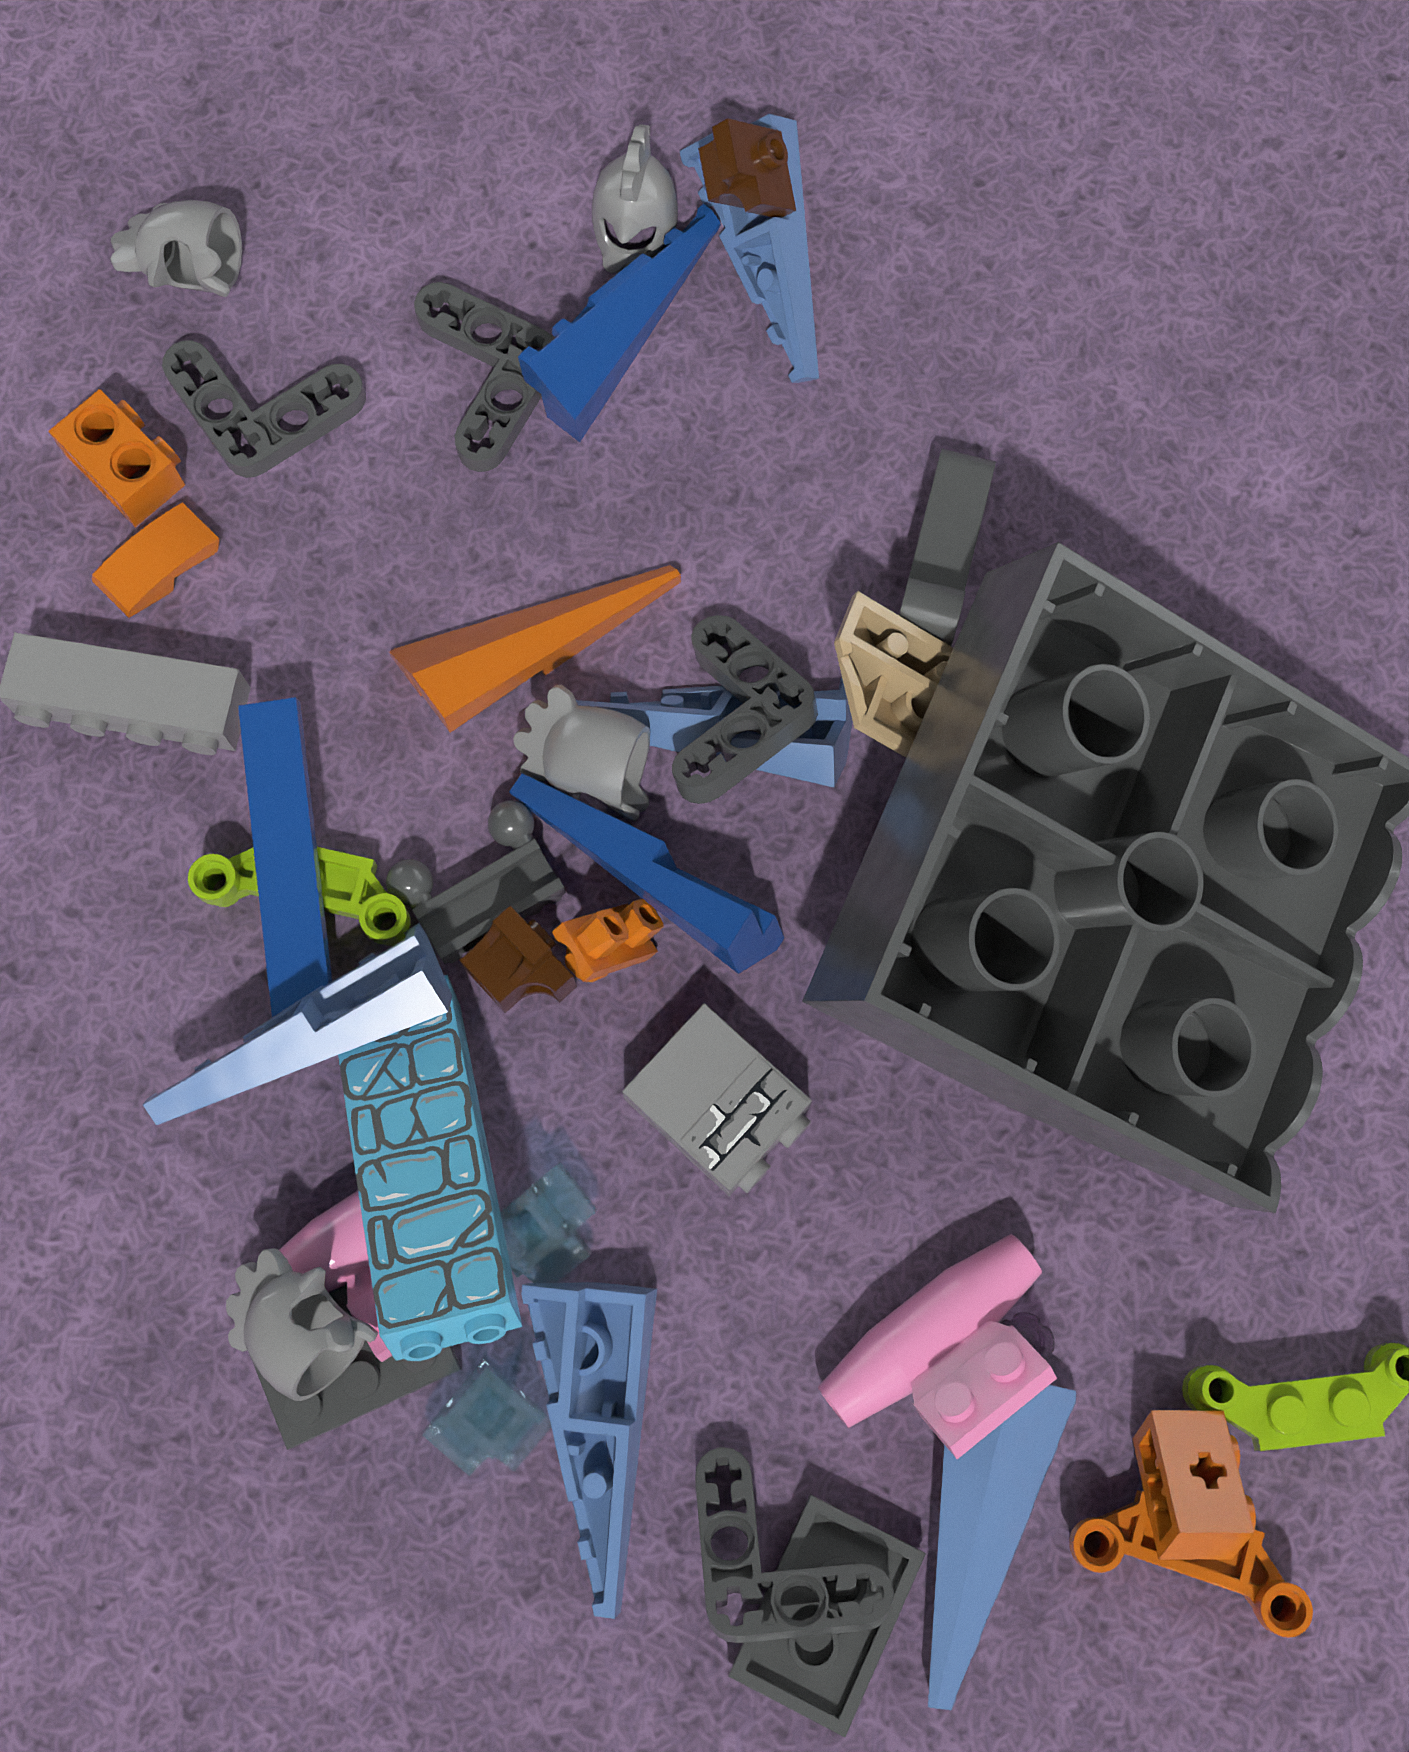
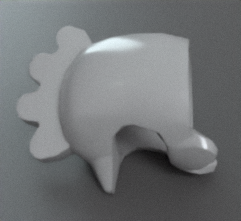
[592,124,678,274]
[110,200,242,297]
[513,685,650,821]
[226,1248,378,1401]

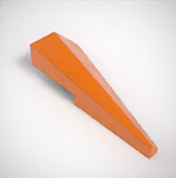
[389,565,681,733]

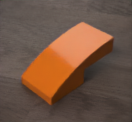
[92,502,219,618]

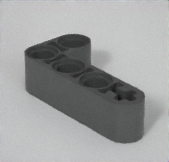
[899,449,996,646]

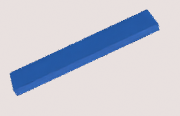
[238,697,332,1017]

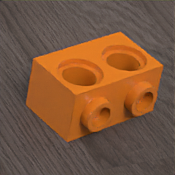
[48,389,185,528]

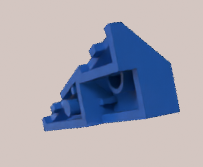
[518,204,721,442]
[509,773,784,974]

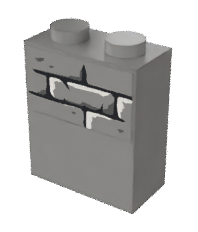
[622,1003,812,1197]

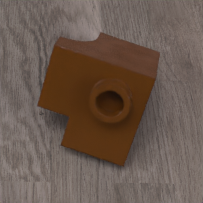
[698,118,796,218]
[460,906,577,1013]

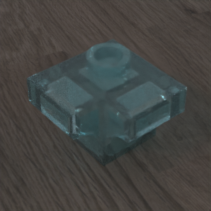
[500,1162,597,1283]
[422,1359,551,1476]

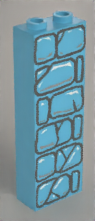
[338,975,522,1361]

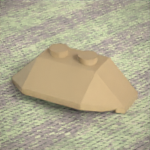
[834,591,953,758]

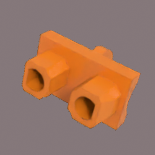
[552,899,664,982]

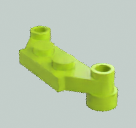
[188,847,410,946]
[1182,1343,1409,1451]

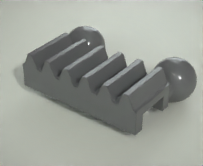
[386,800,566,964]

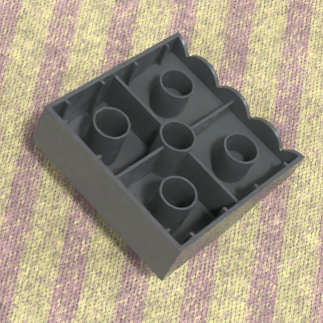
[802,542,1409,1213]

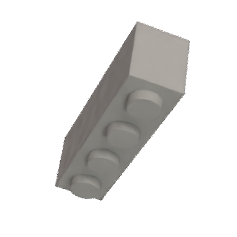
[0,632,251,755]

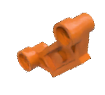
[1069,1490,1313,1638]

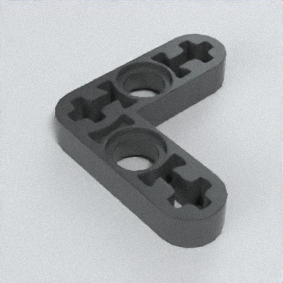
[414,282,554,472]
[162,340,366,478]
[672,615,818,804]
[695,1447,894,1643]

